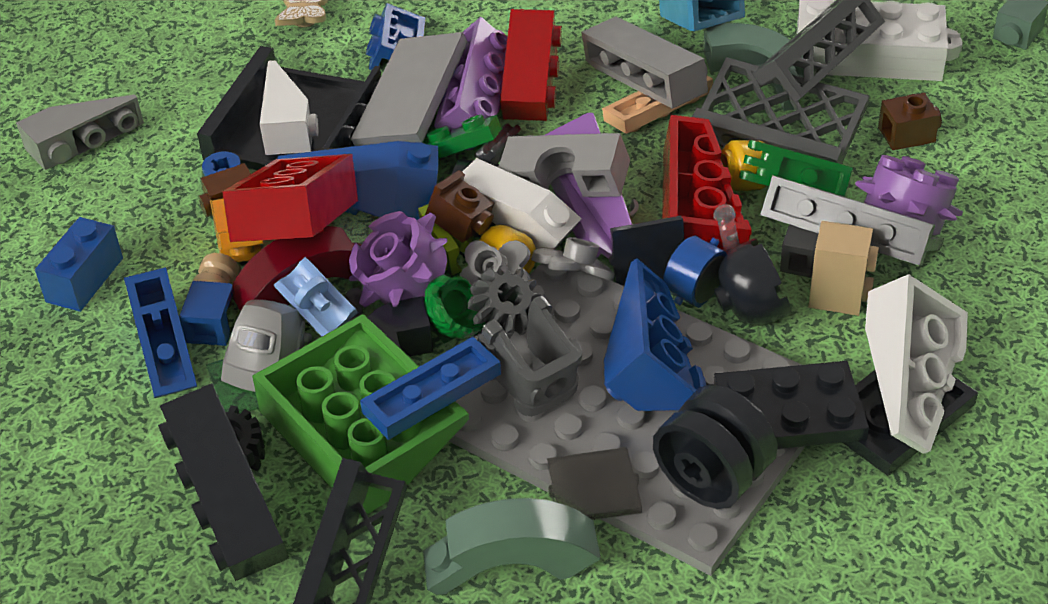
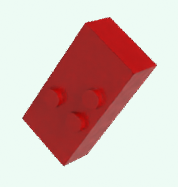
[222,154,358,242]

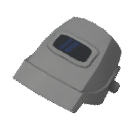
[221,300,312,392]

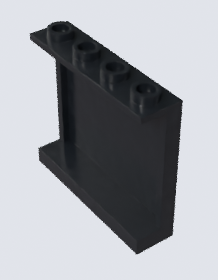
[197,46,381,170]

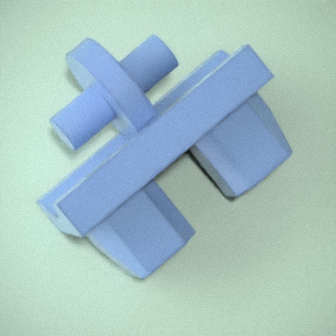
[274,257,358,337]

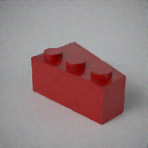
[500,9,562,121]

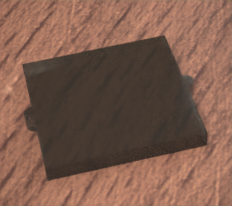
[547,447,642,520]

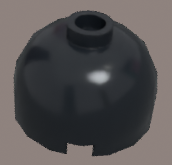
[713,238,792,326]

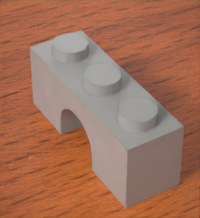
[498,133,630,197]

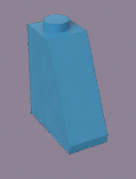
[659,0,745,31]

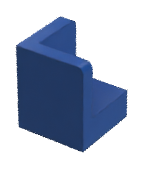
[179,281,234,346]

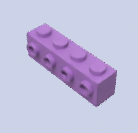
[434,17,507,150]

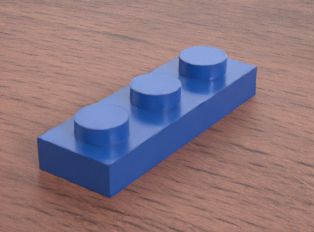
[360,337,501,440]

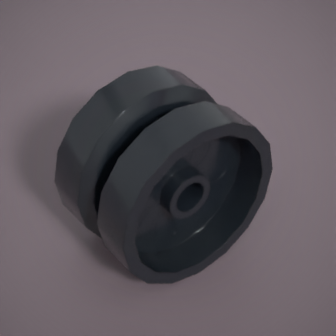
[653,384,778,510]

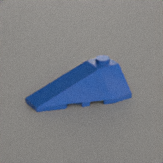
[277,141,438,220]
[604,258,706,411]

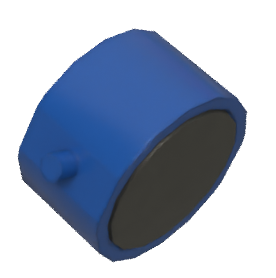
[663,236,727,308]

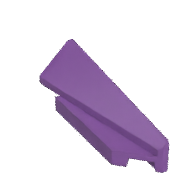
[545,113,632,259]

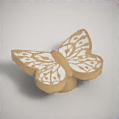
[274,0,328,27]

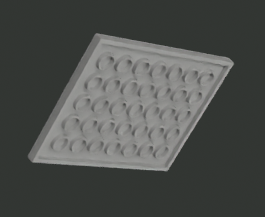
[449,263,805,576]

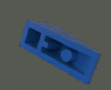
[124,267,197,398]

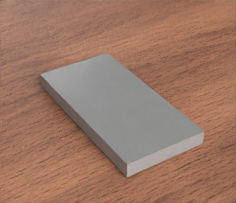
[351,32,468,146]

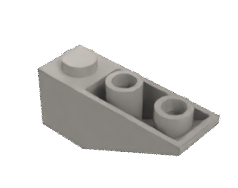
[16,95,144,170]

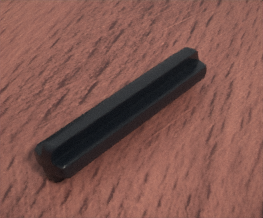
[476,123,522,166]

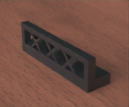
[293,458,408,604]

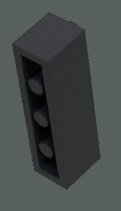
[158,383,289,581]

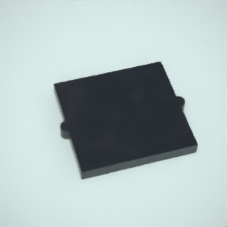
[609,216,684,286]

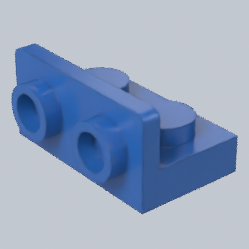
[366,3,425,70]

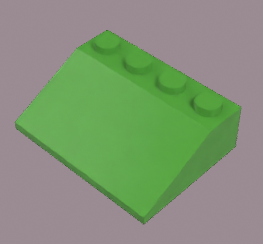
[252,314,469,519]

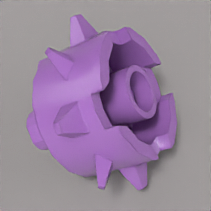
[855,155,963,235]
[349,211,448,307]

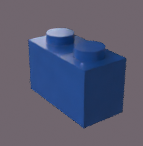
[35,217,123,312]

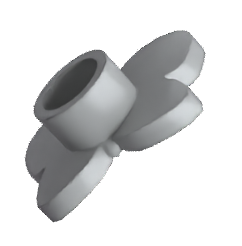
[531,237,615,282]
[460,240,533,292]

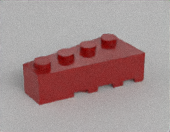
[662,115,752,254]

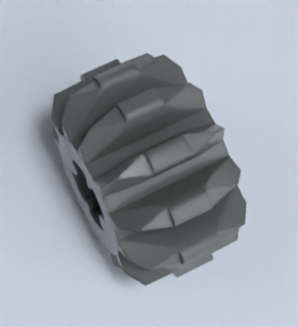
[468,263,543,339]

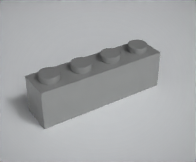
[581,17,708,109]

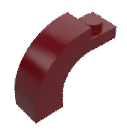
[232,226,362,311]

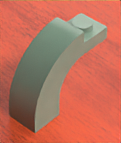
[703,23,804,111]
[423,498,601,595]

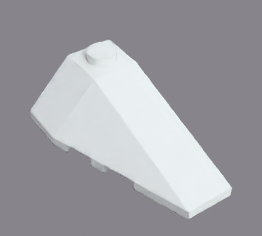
[865,274,968,454]

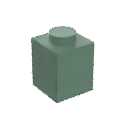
[992,0,1048,50]

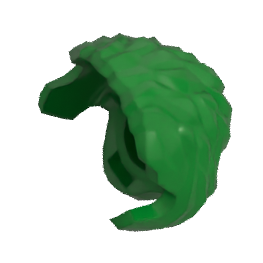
[425,275,486,339]

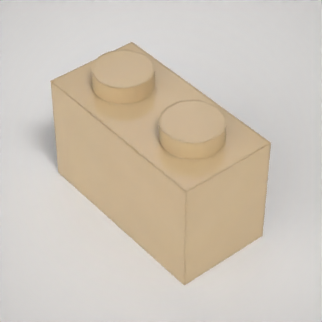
[808,221,879,316]

